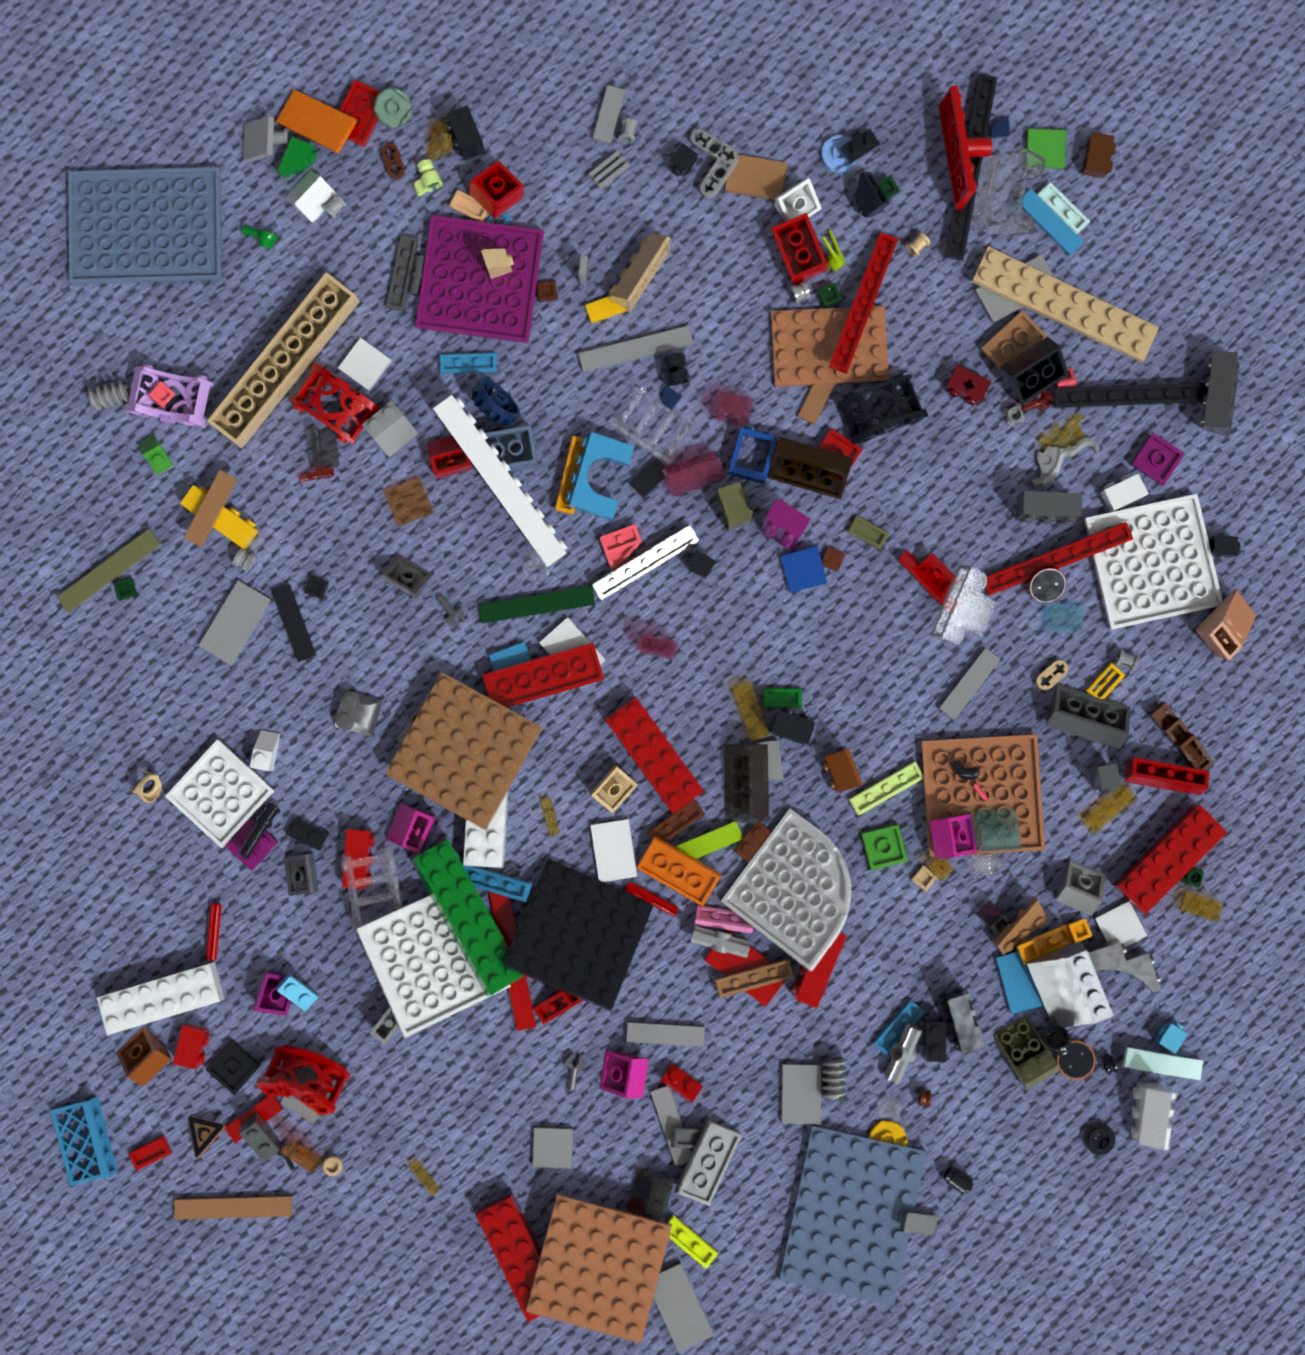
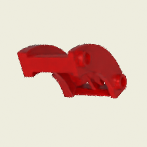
[289,362,380,444]
[255,1045,351,1116]

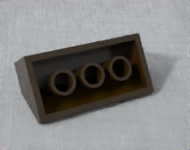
[768,437,853,500]

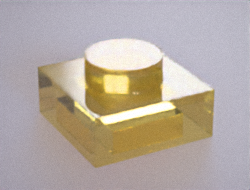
[928,858,954,881]

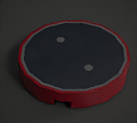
[1027,566,1067,603]

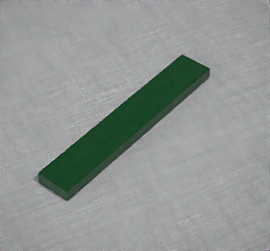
[479,586,595,624]

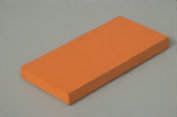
[276,89,357,154]
[636,835,722,907]

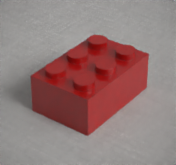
[771,212,829,285]

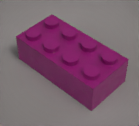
[761,498,811,549]

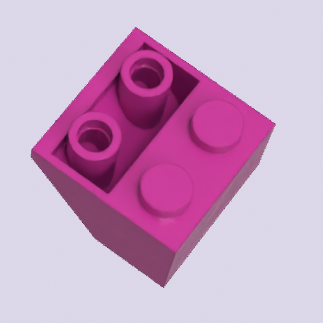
[387,803,437,854]

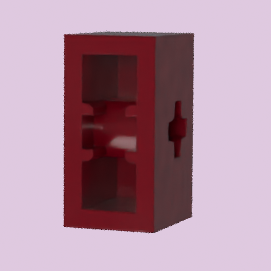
[945,365,992,406]

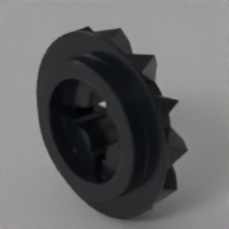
[1083,1123,1116,1155]

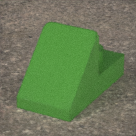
[138,433,174,475]

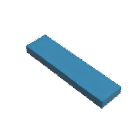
[1017,189,1084,256]
[462,863,532,902]

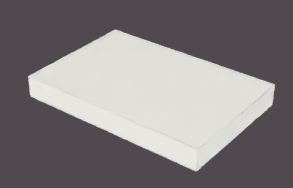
[539,617,606,665]
[591,819,637,882]

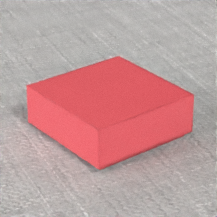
[147,381,176,409]

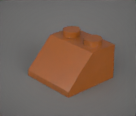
[822,748,863,793]
[117,1026,171,1087]

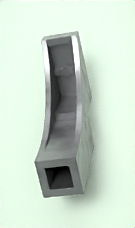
[1086,939,1161,993]

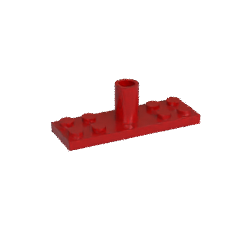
[938,86,992,209]

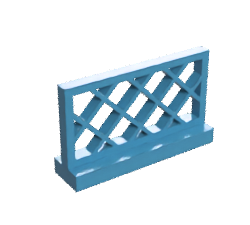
[50,1096,118,1186]

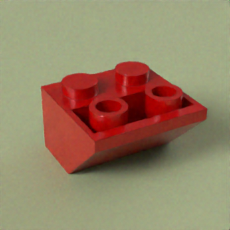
[427,435,474,479]

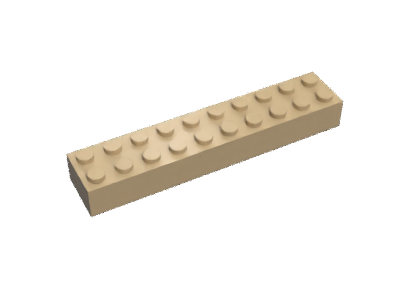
[207,272,360,449]

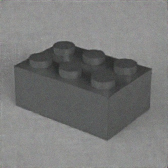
[1016,491,1082,525]

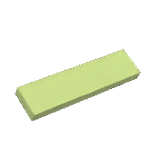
[849,761,924,816]

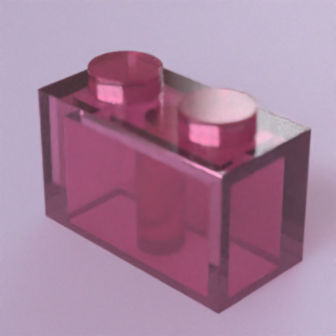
[712,390,755,426]

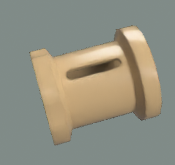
[905,231,931,257]

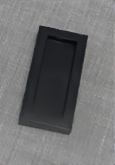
[630,458,671,499]

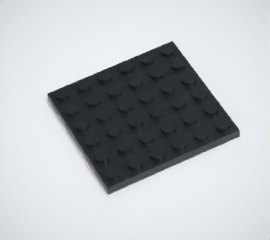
[502,859,654,1012]

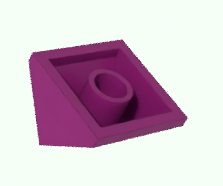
[253,970,298,1016]

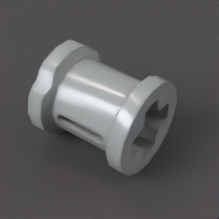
[618,118,638,143]
[273,128,290,146]
[322,194,347,219]
[1114,649,1140,671]

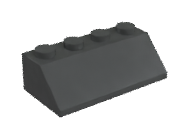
[1201,351,1240,437]
[1046,684,1131,749]

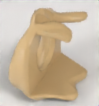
[129,768,162,803]

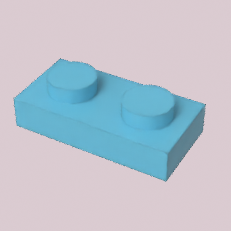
[276,973,318,1011]

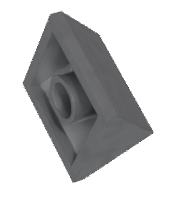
[381,555,432,599]
[284,853,319,896]

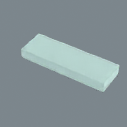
[1037,182,1090,234]

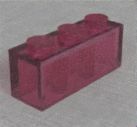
[662,451,726,497]

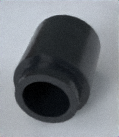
[943,1166,974,1194]

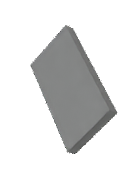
[975,255,1055,324]
[198,581,272,665]
[675,1120,742,1206]
[653,1262,714,1353]

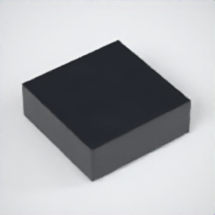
[304,575,329,600]

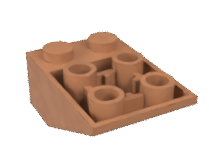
[1196,589,1256,661]

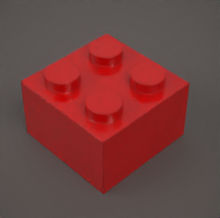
[469,160,524,219]

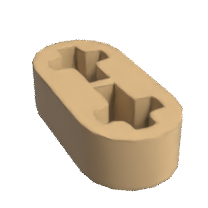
[1035,660,1068,690]

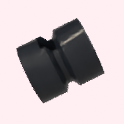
[661,353,690,386]
[1044,1025,1071,1056]

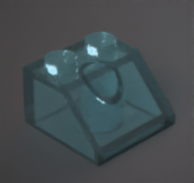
[976,810,1021,851]

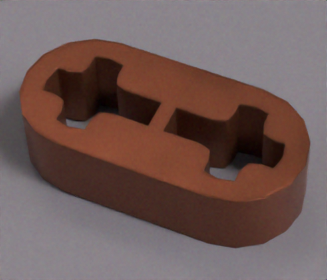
[382,143,405,180]

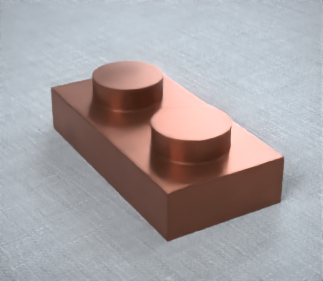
[734,821,772,862]

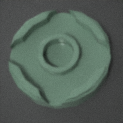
[374,88,412,128]

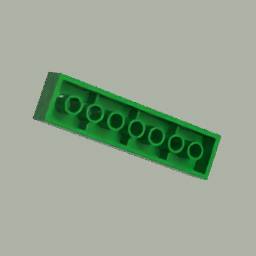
[410,839,524,996]

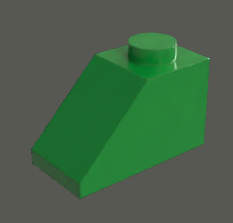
[278,137,317,178]

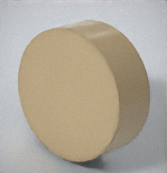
[323,1155,343,1176]

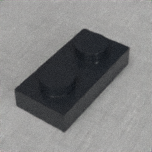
[840,128,880,164]
[286,817,329,851]

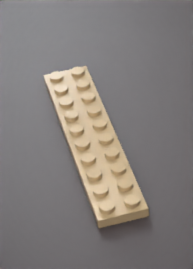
[971,246,1159,363]

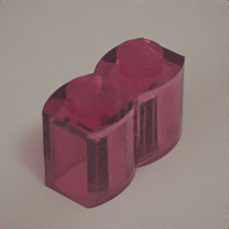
[638,635,678,660]

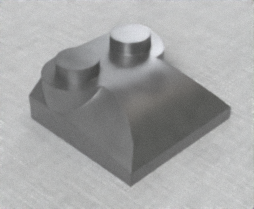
[335,690,383,737]

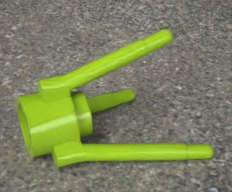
[822,229,846,272]

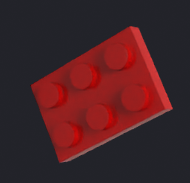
[339,80,381,148]

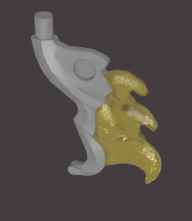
[1030,415,1100,487]

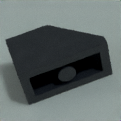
[855,172,890,218]

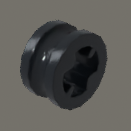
[1102,1055,1118,1075]

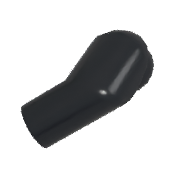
[951,759,980,780]

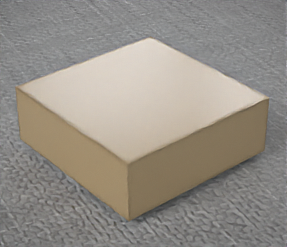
[910,865,938,892]

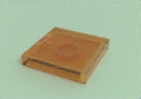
[384,477,434,527]
[280,1138,324,1174]

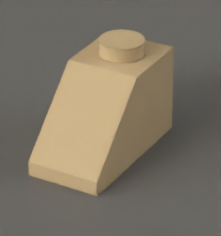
[481,249,514,279]

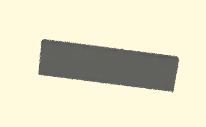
[386,234,419,312]

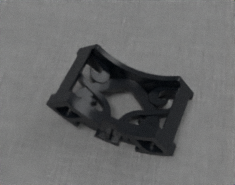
[837,373,928,445]

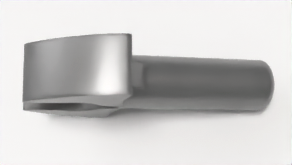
[437,595,465,627]
[564,1053,585,1091]

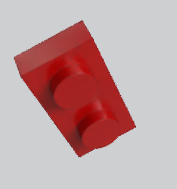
[660,1063,703,1103]

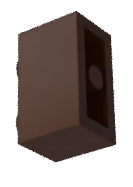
[1082,132,1116,178]

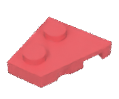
[600,524,642,570]

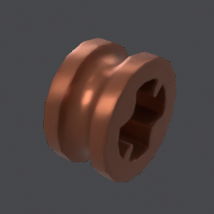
[918,1089,931,1108]

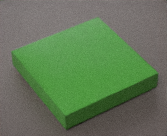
[1026,129,1066,169]
[861,824,908,870]

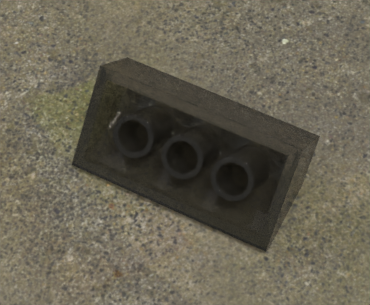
[724,743,769,823]
[625,1166,674,1222]

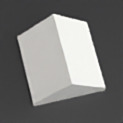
[285,170,336,223]
[774,177,822,222]

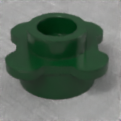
[1182,868,1204,888]

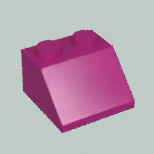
[930,814,977,859]
[600,1050,649,1098]

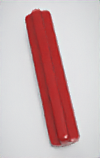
[625,882,678,916]
[205,903,222,961]

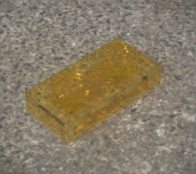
[1179,891,1224,922]

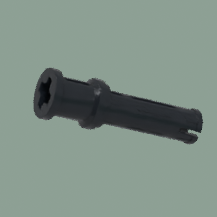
[237,802,281,860]

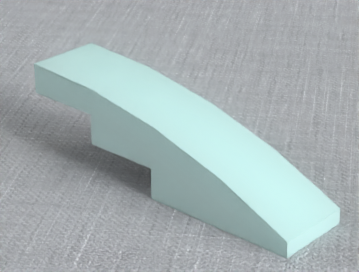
[1123,1047,1203,1080]

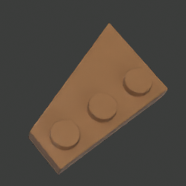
[993,896,1048,955]

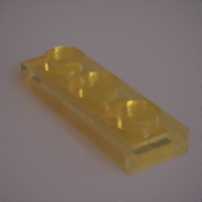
[732,681,770,742]
[1080,784,1138,835]

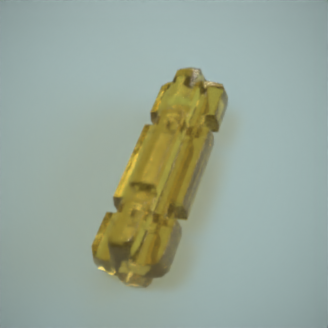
[541,798,560,836]
[409,1160,440,1195]

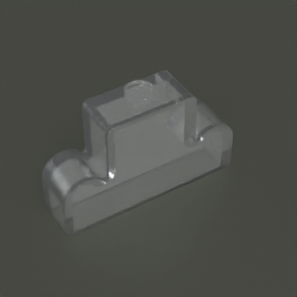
[930,564,996,644]

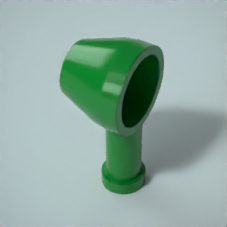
[242,225,278,249]

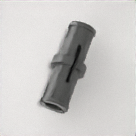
[408,255,425,296]

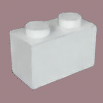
[1100,473,1149,512]

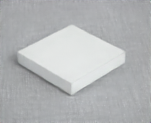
[338,338,391,391]
[1094,901,1147,947]

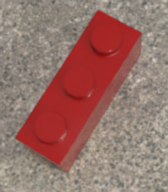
[342,829,375,889]

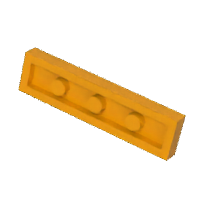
[554,436,583,515]

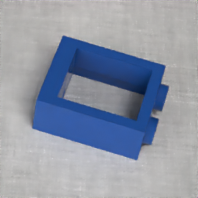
[728,426,778,484]

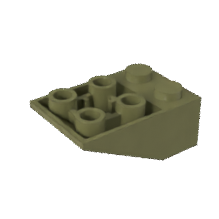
[993,1016,1060,1091]

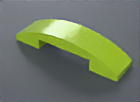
[675,821,744,859]

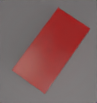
[128,1135,173,1171]

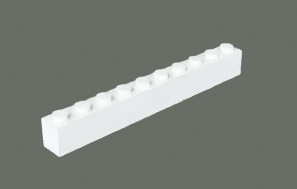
[433,395,567,567]

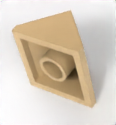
[590,765,638,813]

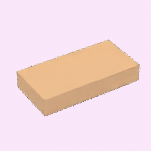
[449,189,488,222]

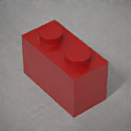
[173,1023,211,1069]

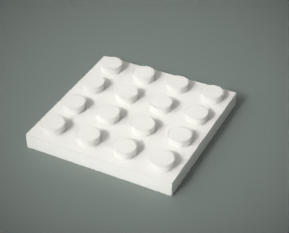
[165,739,275,848]

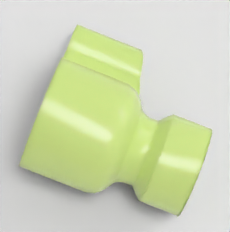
[414,159,442,196]

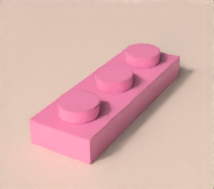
[695,905,753,934]

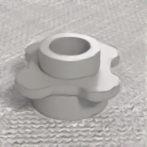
[1003,405,1025,427]

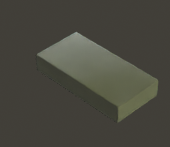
[847,515,890,550]

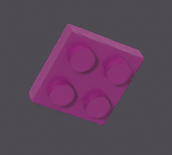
[1131,433,1185,486]
[225,817,279,871]

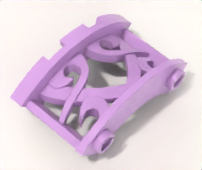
[124,364,213,427]

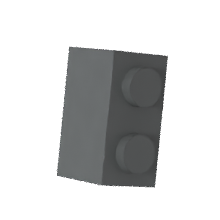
[1088,763,1121,793]
[240,1112,280,1162]

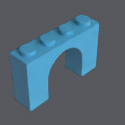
[565,432,634,521]

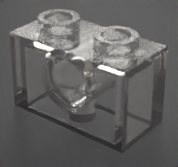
[967,853,1001,876]

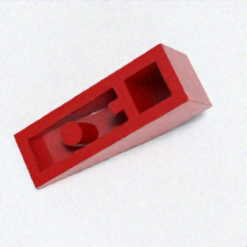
[533,991,584,1025]

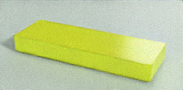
[666,1215,718,1269]

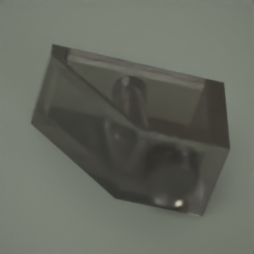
[976,900,1011,937]

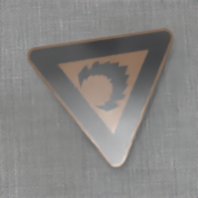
[188,1116,226,1158]

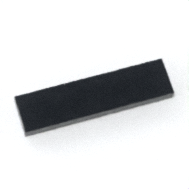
[272,584,317,662]

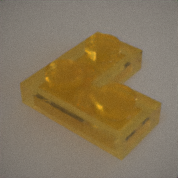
[428,119,452,162]

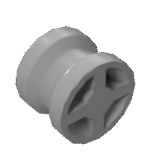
[789,280,811,303]
[233,548,256,572]

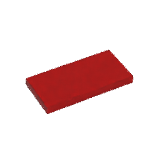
[704,930,786,1007]

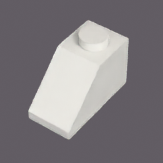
[250,730,280,771]

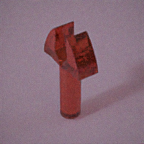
[1021,392,1055,412]
[299,467,335,483]

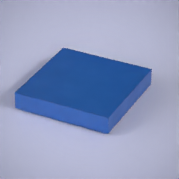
[781,546,827,593]

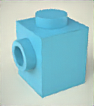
[1154,1021,1188,1054]

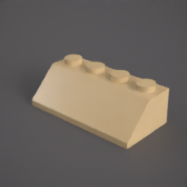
[610,233,671,313]

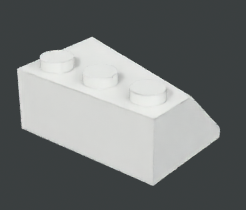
[1131,1082,1176,1150]

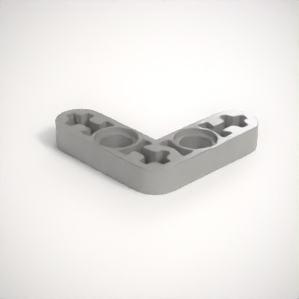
[690,129,739,199]

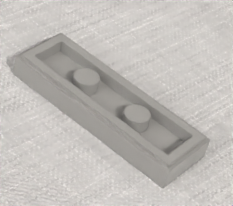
[593,85,626,145]

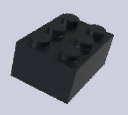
[999,337,1069,406]

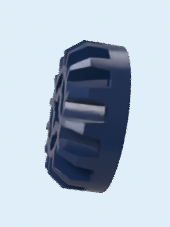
[471,378,520,426]

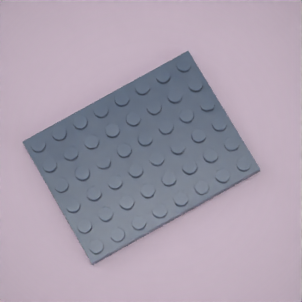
[68,167,222,285]
[779,1125,927,1306]

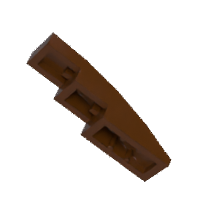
[1148,701,1214,770]

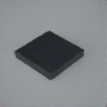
[206,1040,261,1095]

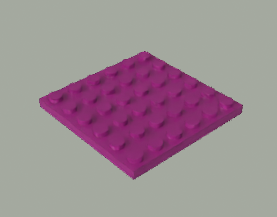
[415,215,544,344]

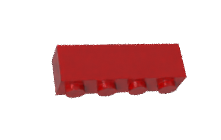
[1125,757,1210,795]

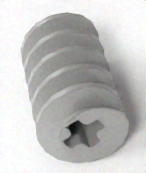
[88,380,131,411]
[821,1058,847,1101]

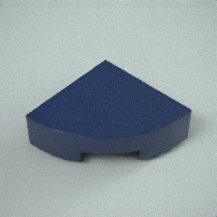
[990,117,1010,138]
[663,386,682,413]

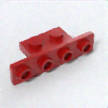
[898,550,959,614]

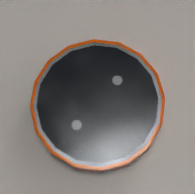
[1056,1040,1096,1080]

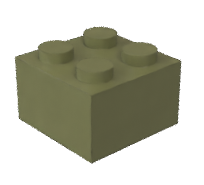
[716,482,754,531]

